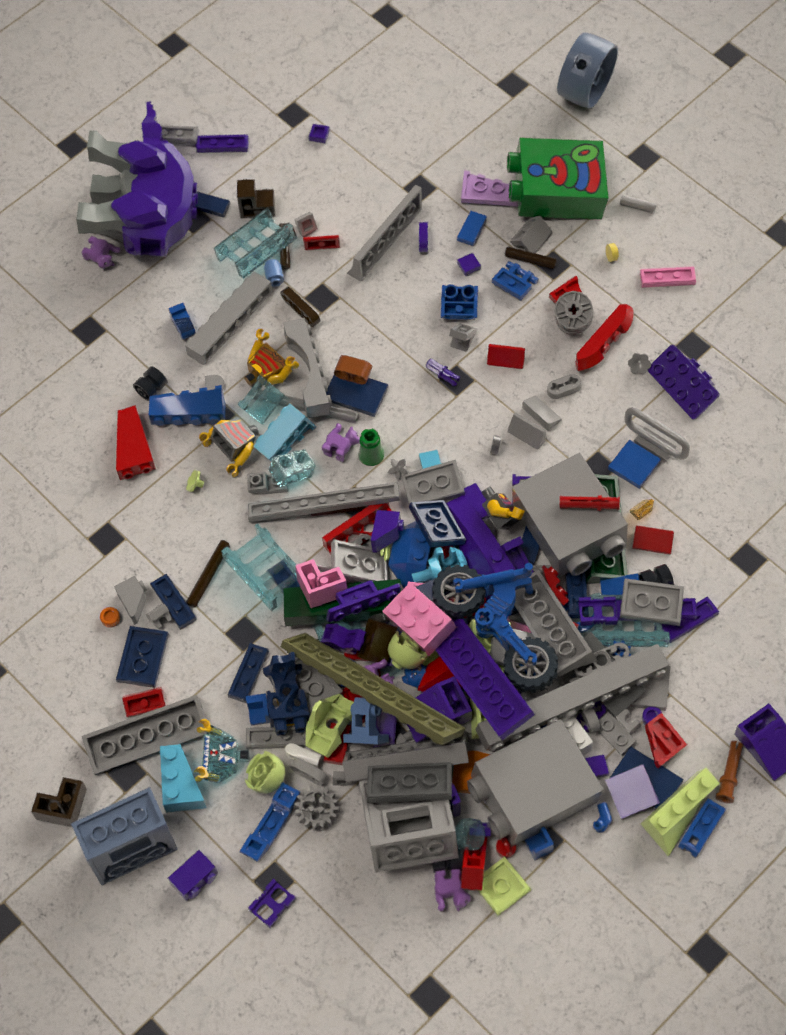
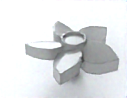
[387,459,409,481]

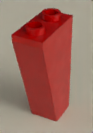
[116,405,156,480]

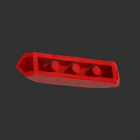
[575,304,633,371]

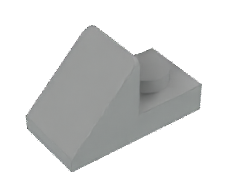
[449,323,477,352]

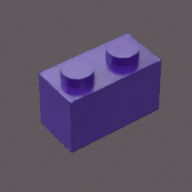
[168,850,218,901]

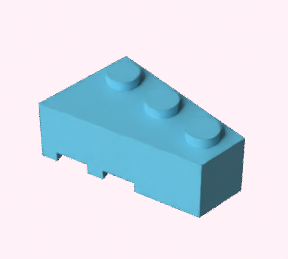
[253,403,316,464]
[160,744,207,813]

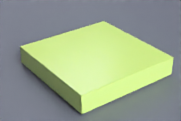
[477,857,531,916]

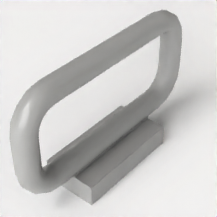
[624,407,690,463]

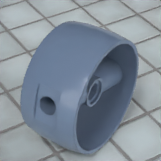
[557,32,618,108]

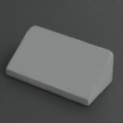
[522,395,562,431]
[508,413,546,450]

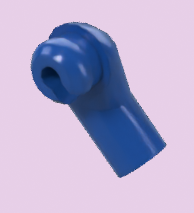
[593,802,612,833]

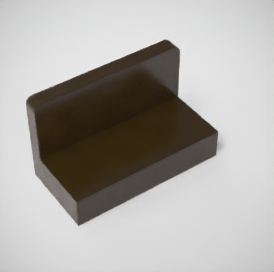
[357,619,397,663]

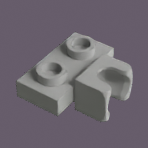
[597,709,641,756]

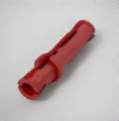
[560,495,620,511]

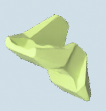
[305,694,354,758]

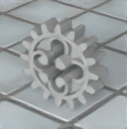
[294,785,340,831]

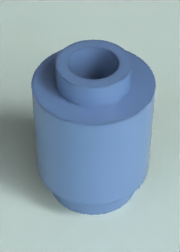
[264,259,284,287]

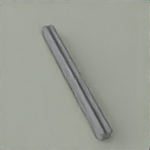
[251,388,358,423]

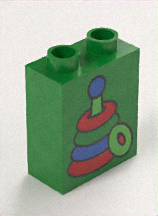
[507,138,609,219]

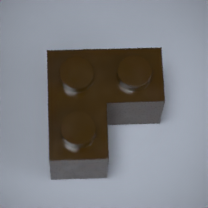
[237,179,275,219]
[31,777,87,827]

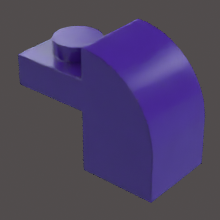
[320,623,366,654]

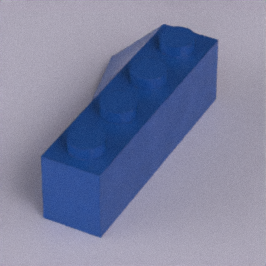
[148,385,226,426]

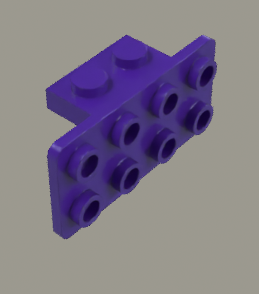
[647,344,720,420]

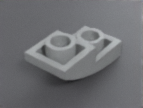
[247,471,288,494]

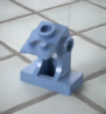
[343,697,389,744]

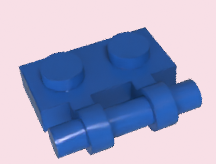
[492,261,539,300]

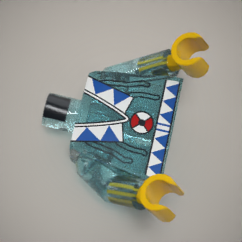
[194,719,250,783]

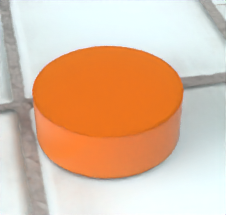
[100,607,120,628]

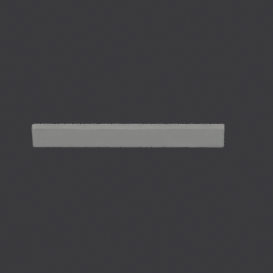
[248,482,400,523]

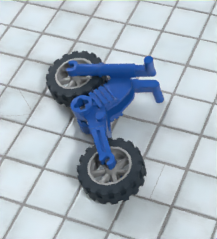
[432,563,558,693]

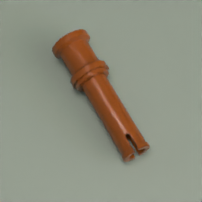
[715,741,744,803]

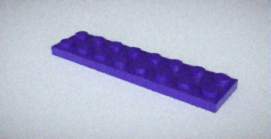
[436,614,535,740]

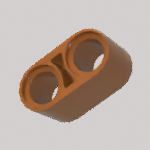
[334,355,373,385]

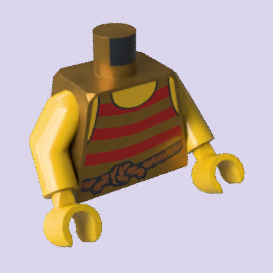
[244,329,299,387]

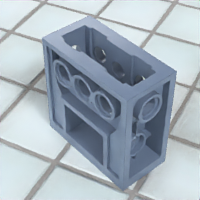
[71,787,178,886]

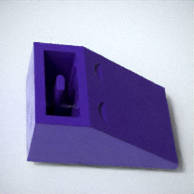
[407,676,472,744]
[734,703,786,781]

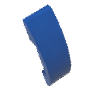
[240,782,300,862]

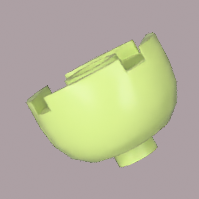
[388,631,428,669]
[245,751,285,794]

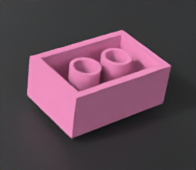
[382,583,457,656]

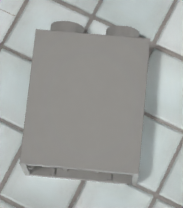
[512,452,628,577]
[467,719,604,847]

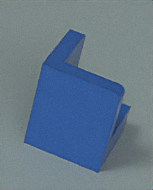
[246,693,270,726]
[525,827,554,861]

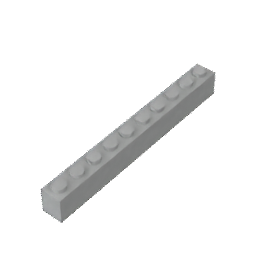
[475,644,669,751]

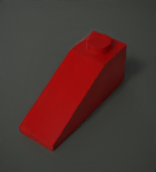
[461,831,488,890]

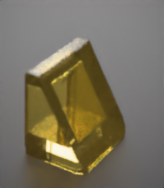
[629,499,654,520]

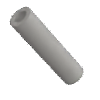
[620,195,656,213]

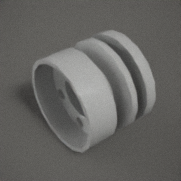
[554,291,593,335]

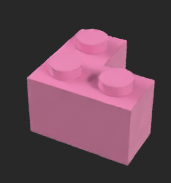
[295,559,347,608]

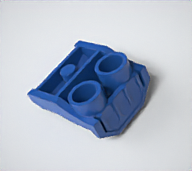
[441,284,478,320]

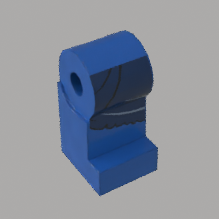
[168,303,196,340]

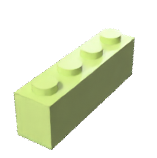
[640,767,720,856]

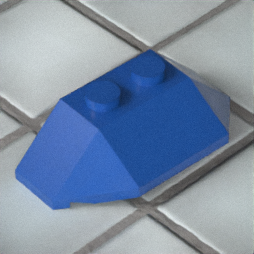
[388,521,432,589]

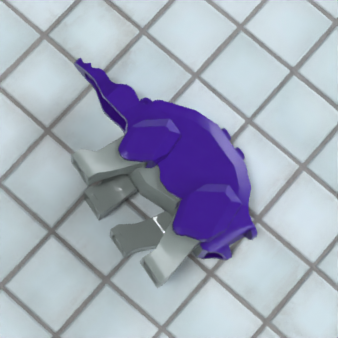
[76,101,198,257]

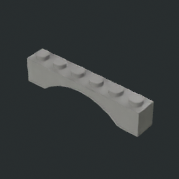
[283,318,332,418]

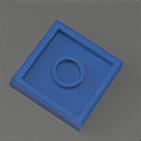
[608,440,661,489]

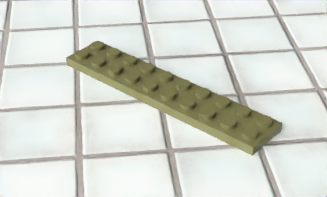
[280,633,465,745]

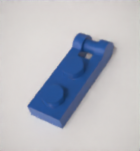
[678,798,726,858]

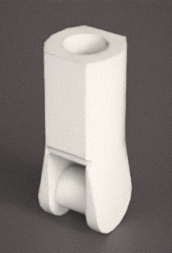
[285,743,322,768]

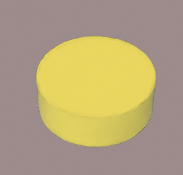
[606,243,619,262]

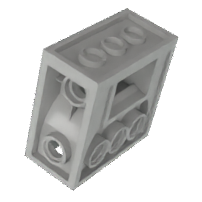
[359,780,458,873]

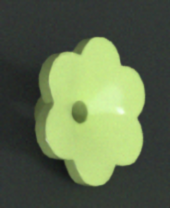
[186,470,204,492]

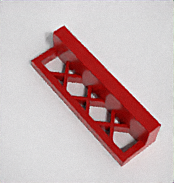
[322,503,392,555]

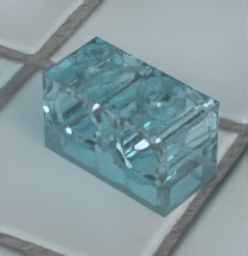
[268,449,316,487]

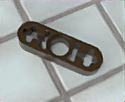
[280,286,321,327]

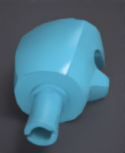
[412,547,468,583]

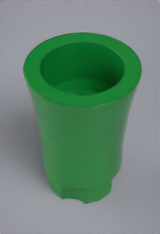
[358,428,384,466]

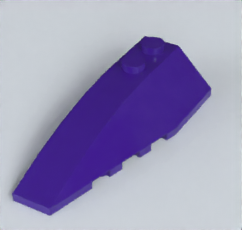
[446,495,516,603]

